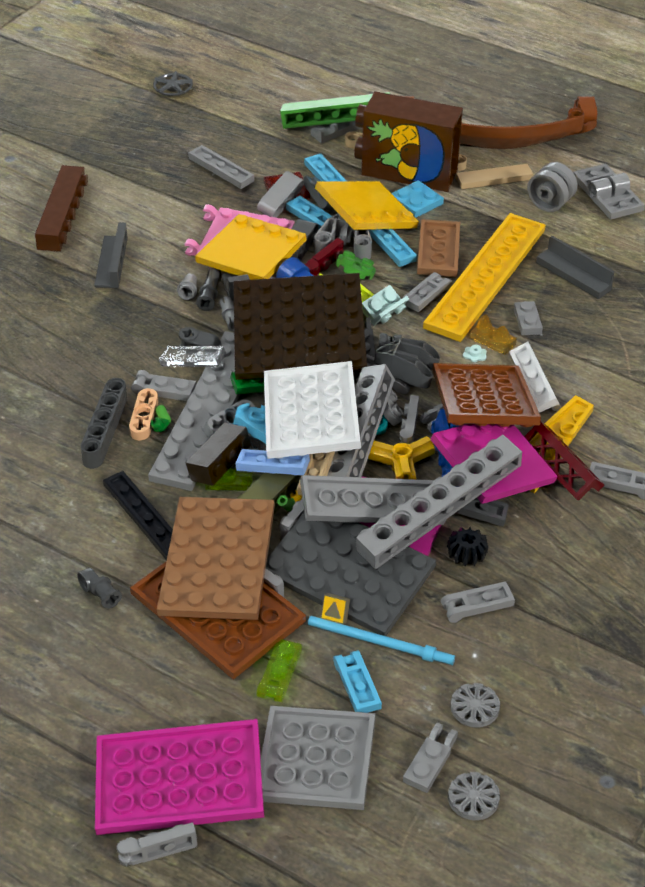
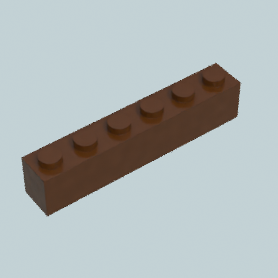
[35,165,88,252]

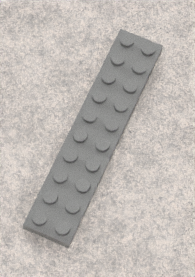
[148,331,241,491]

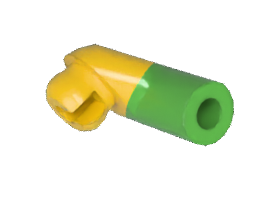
[277,490,302,512]

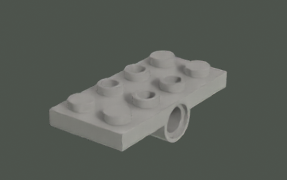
[573,163,645,220]

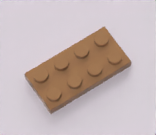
[417,219,460,277]

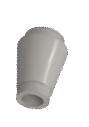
[177,273,197,300]

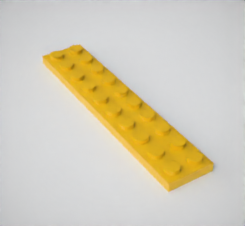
[423,213,546,342]

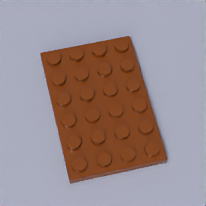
[433,363,541,427]
[130,562,306,680]

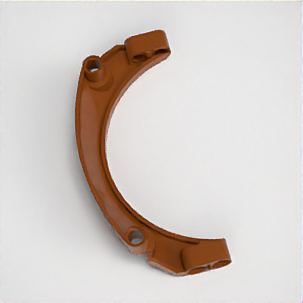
[403,96,597,149]

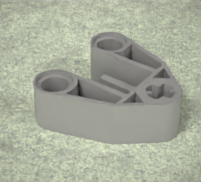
[314,213,372,259]

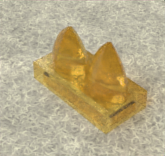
[469,314,517,355]

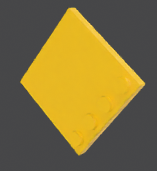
[315,181,419,230]
[195,214,307,280]

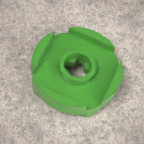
[335,250,376,280]

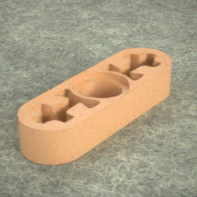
[129,388,158,441]

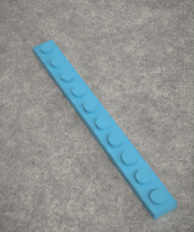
[304,153,417,267]

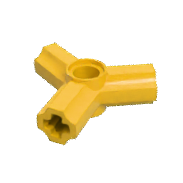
[368,436,435,480]

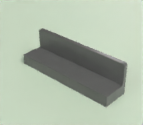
[95,222,128,288]
[536,236,614,299]

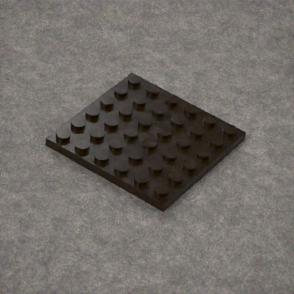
[234,273,367,380]

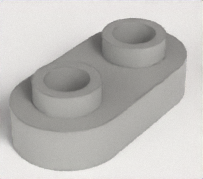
[383,389,403,426]

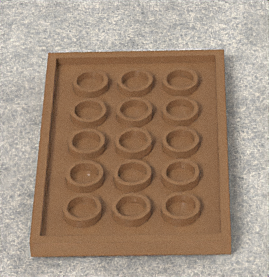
[157,497,275,620]

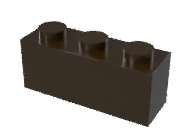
[185,423,251,486]

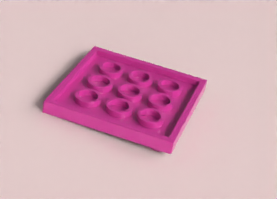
[431,423,558,504]

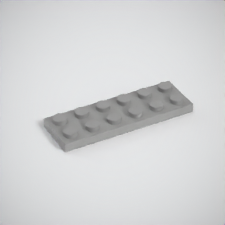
[300,475,446,525]

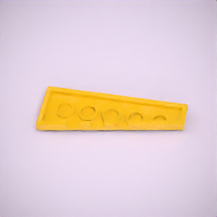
[529,395,594,494]

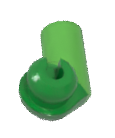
[151,405,171,432]

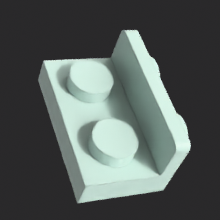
[362,285,409,326]

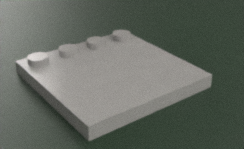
[261,706,376,810]

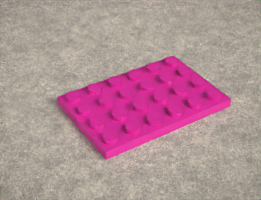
[95,719,264,835]

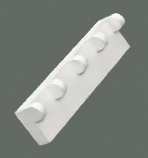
[509,341,561,413]

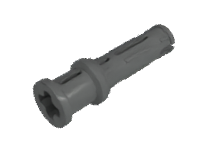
[196,267,221,311]

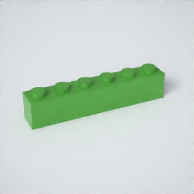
[280,92,390,129]

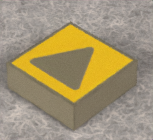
[321,593,350,624]

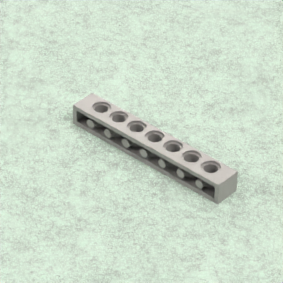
[327,364,395,477]
[356,435,522,570]

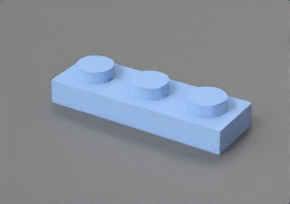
[235,449,310,475]

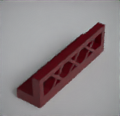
[524,421,605,501]

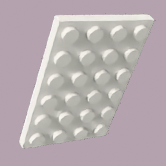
[264,361,361,459]

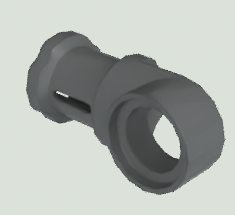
[77,567,122,609]

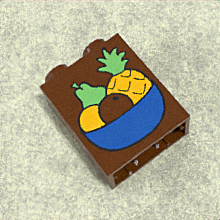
[354,91,463,192]

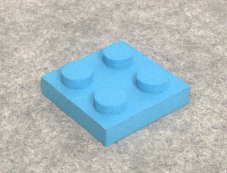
[391,180,444,218]

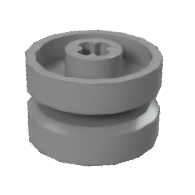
[527,162,578,212]

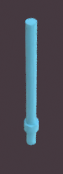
[308,616,455,665]

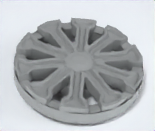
[450,683,500,728]
[448,772,500,820]

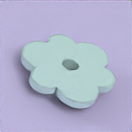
[463,345,487,362]

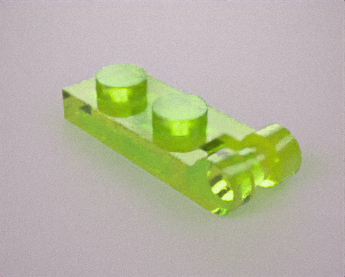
[256,639,302,703]

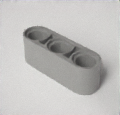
[257,170,304,218]

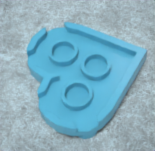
[233,403,266,444]

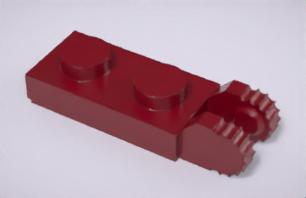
[305,238,344,276]

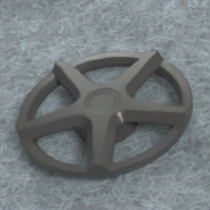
[153,71,193,96]

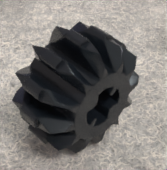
[447,526,488,567]

